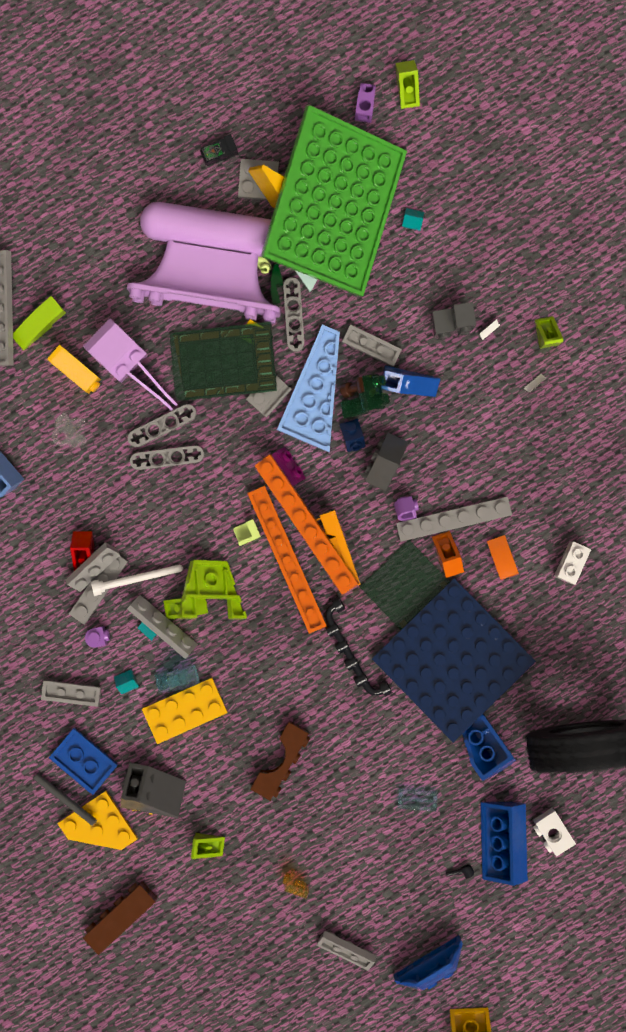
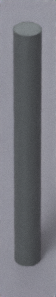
[33,773,97,826]

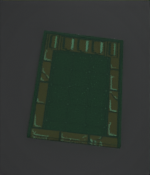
[170,322,277,401]
[360,540,450,630]

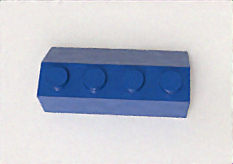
[481,801,528,886]

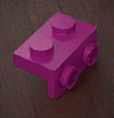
[272,447,305,487]

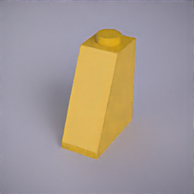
[47,344,101,394]

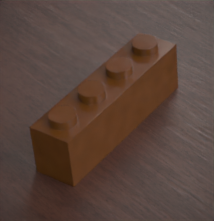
[83,881,158,955]

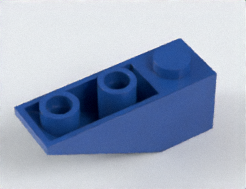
[380,365,440,397]

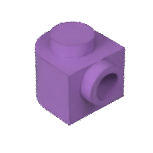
[394,496,419,521]
[85,626,110,648]

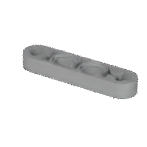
[283,277,304,353]
[128,404,197,448]
[130,446,205,470]

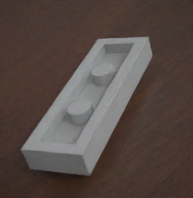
[342,324,402,367]
[65,542,120,592]
[41,680,102,707]
[316,931,377,971]

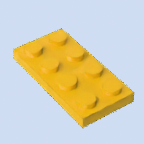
[142,677,228,744]

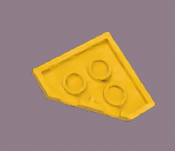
[57,790,138,850]

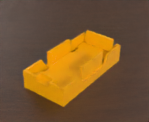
[316,510,360,585]

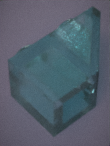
[154,665,200,694]

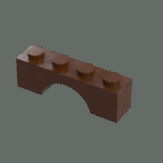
[250,720,310,801]

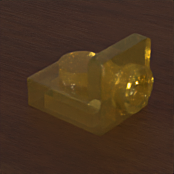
[282,869,309,899]

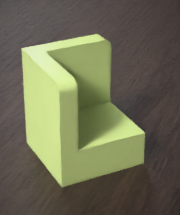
[233,519,261,546]

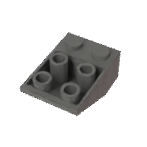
[121,763,186,818]

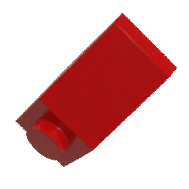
[70,531,94,571]

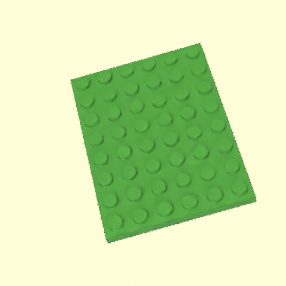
[261,105,407,297]

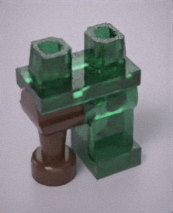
[340,374,390,419]

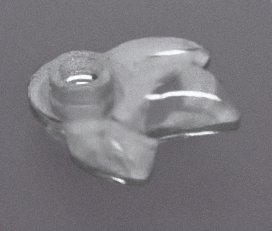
[52,412,87,448]

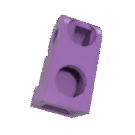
[355,83,376,123]

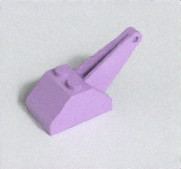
[83,318,178,411]

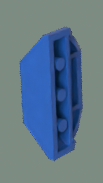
[393,935,463,990]

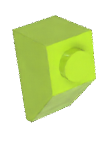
[395,60,420,109]
[163,598,208,619]

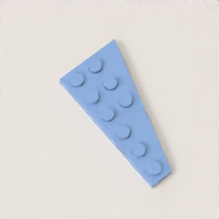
[277,324,340,453]

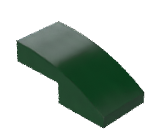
[271,264,283,307]

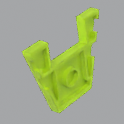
[178,560,247,619]

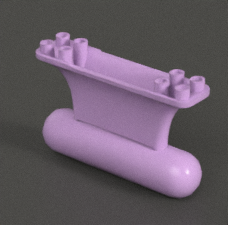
[127,202,281,324]

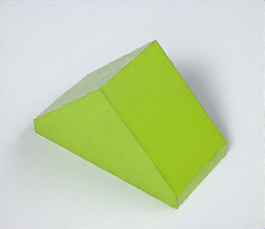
[535,316,563,349]
[191,833,225,859]

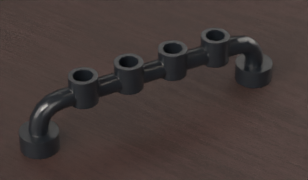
[325,596,393,697]

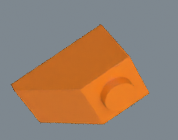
[432,531,464,578]

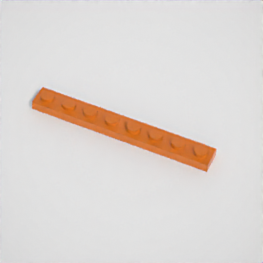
[254,454,359,595]
[247,486,327,634]

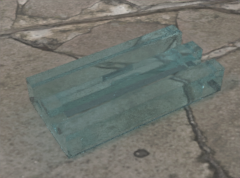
[398,788,438,811]

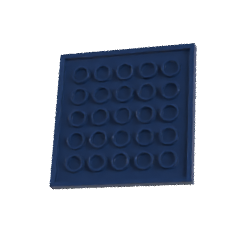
[372,578,536,742]

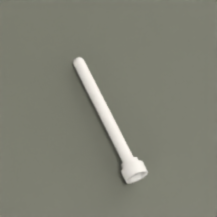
[91,565,183,596]

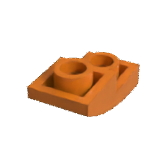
[487,535,519,580]

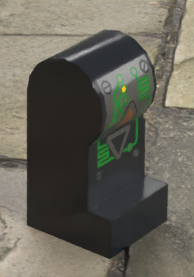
[200,134,239,166]

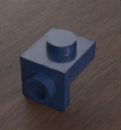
[340,419,366,452]

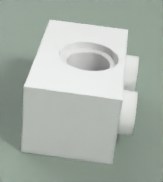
[554,541,591,585]
[533,808,576,857]

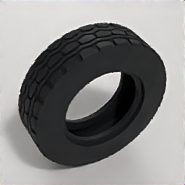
[526,720,626,773]

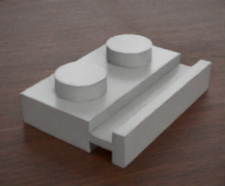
[246,375,292,418]

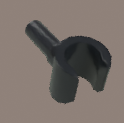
[446,864,474,879]

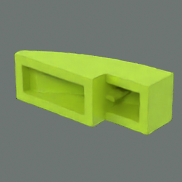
[13,296,66,351]

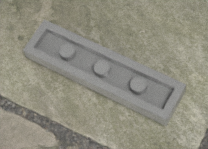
[69,556,129,625]
[127,595,198,659]

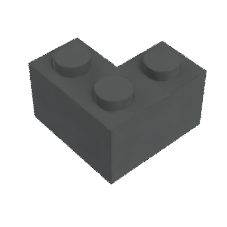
[431,302,476,339]
[365,433,408,491]

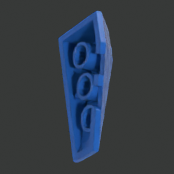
[463,714,517,781]

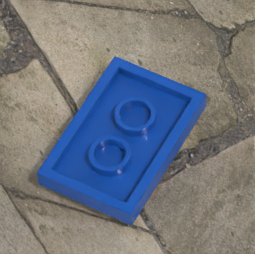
[49,728,119,795]

